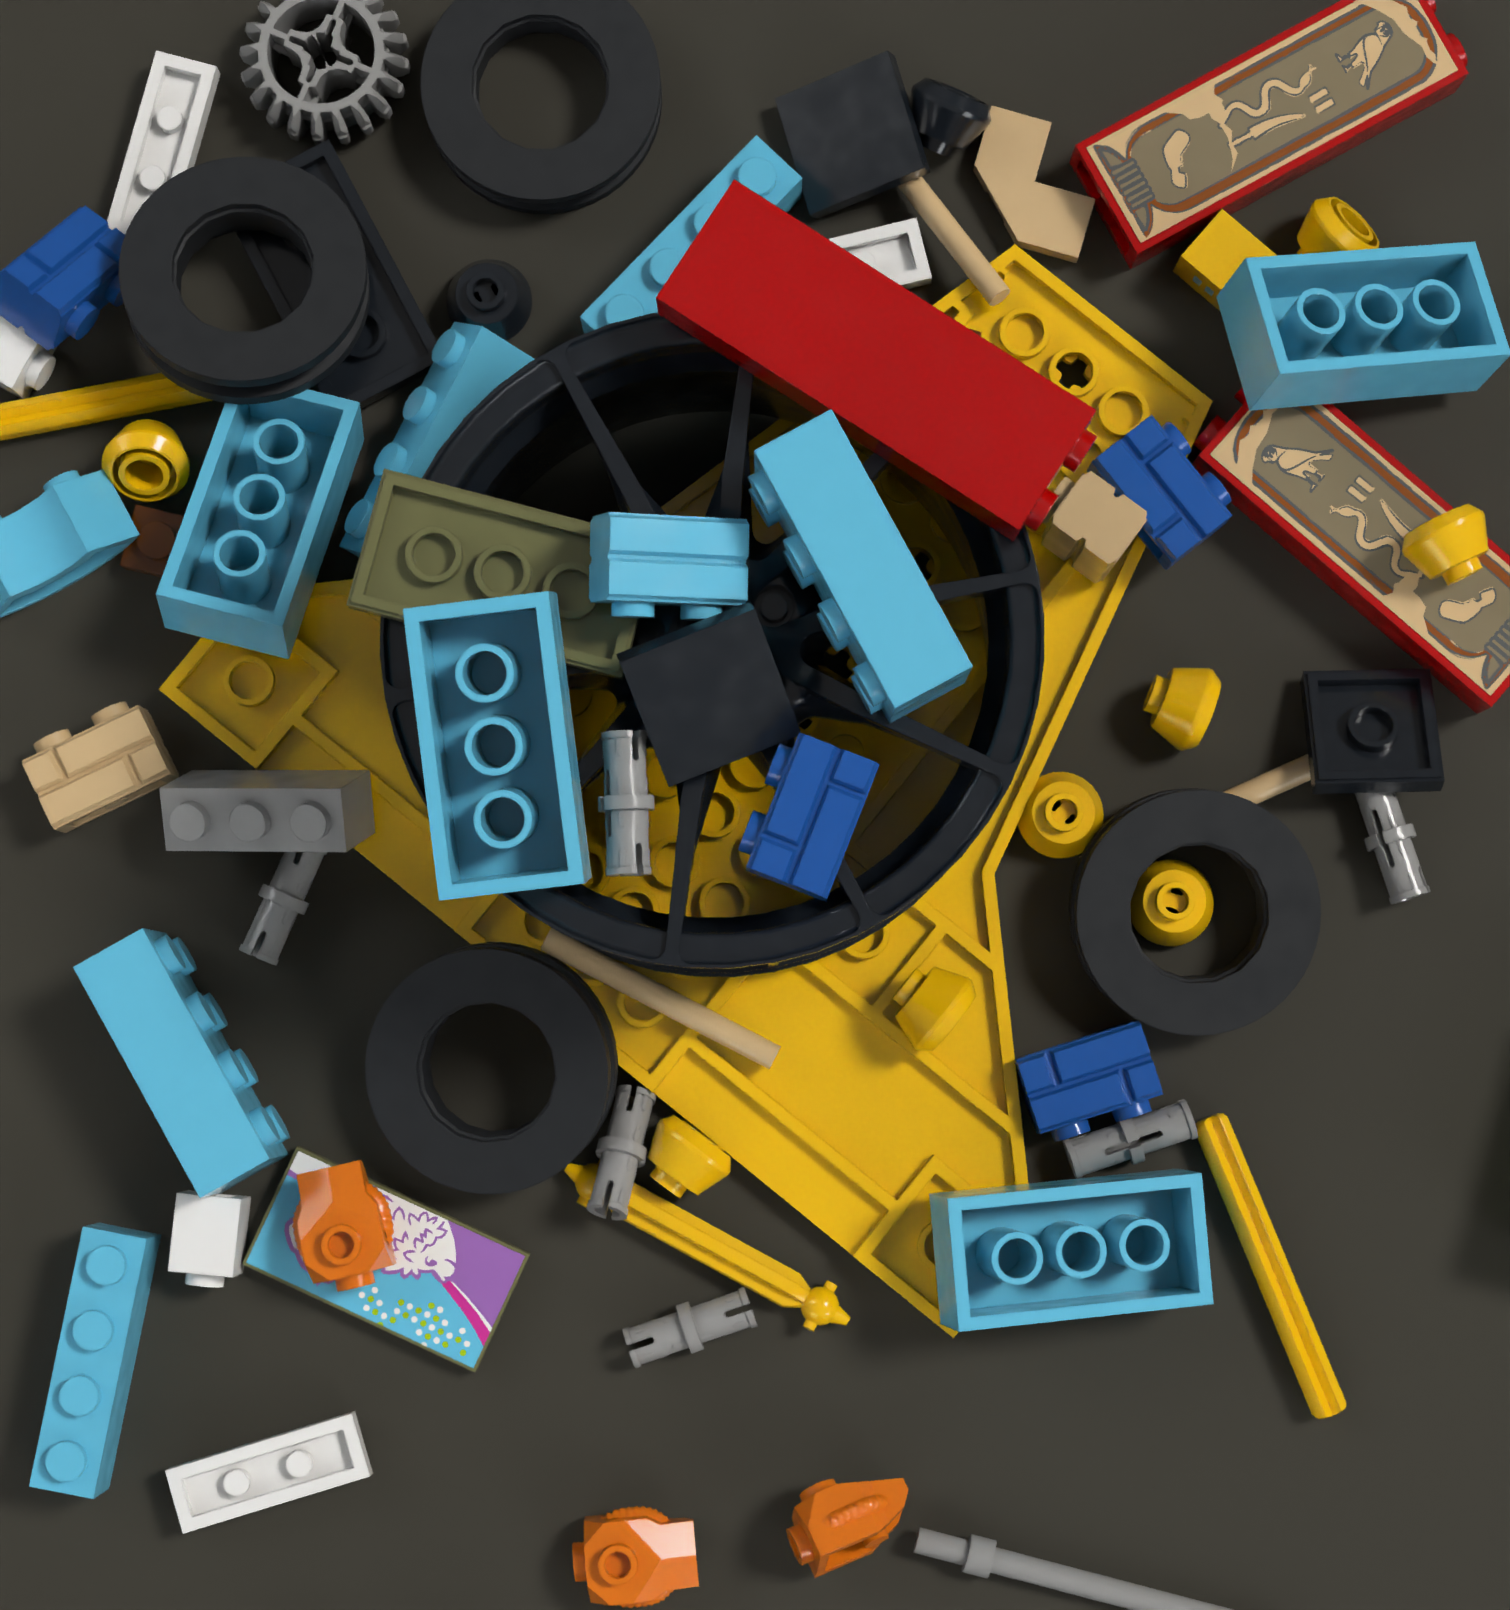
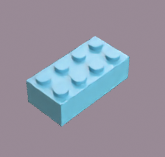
[1216,241,1510,411]
[156,389,364,659]
[748,409,973,724]
[403,591,592,901]
[73,928,290,1198]
[929,1169,1214,1332]

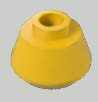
[1297,197,1379,254]
[102,419,190,502]
[1402,504,1489,586]
[1143,668,1221,751]
[1018,772,1104,859]
[1130,859,1214,946]
[892,967,976,1051]
[647,1115,731,1198]

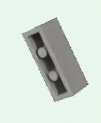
[159,770,376,852]

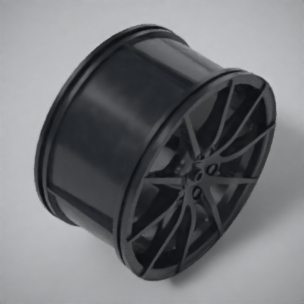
[380,313,1044,977]

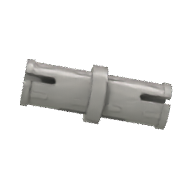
[598,730,655,877]
[1355,792,1431,905]
[239,852,327,966]
[586,1084,656,1220]
[1063,1099,1198,1179]
[622,1287,758,1368]

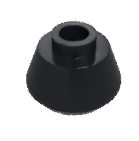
[910,77,991,157]
[446,259,532,341]

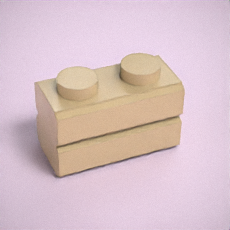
[1041,471,1147,583]
[22,701,179,833]

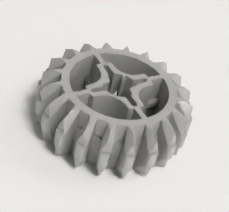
[239,0,411,145]

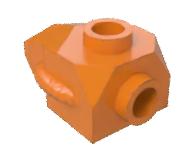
[292,1160,396,1292]
[786,1478,909,1578]
[572,1506,699,1608]

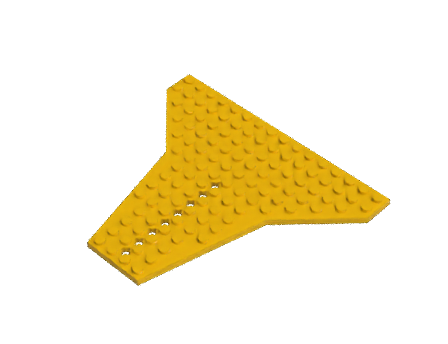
[159,244,1213,1338]

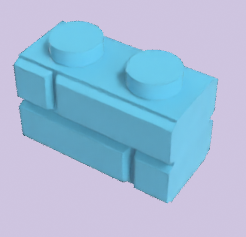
[589,512,749,621]

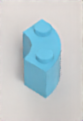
[0,469,140,618]

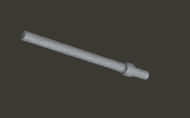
[913,1527,1234,1610]

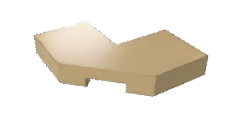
[973,106,1095,263]

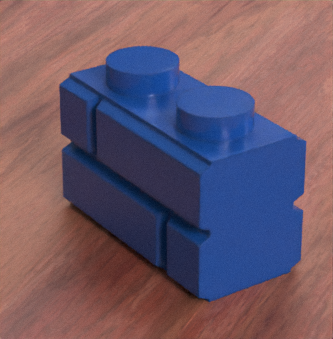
[0,205,125,351]
[1087,415,1233,570]
[738,733,880,902]
[1015,1020,1163,1142]

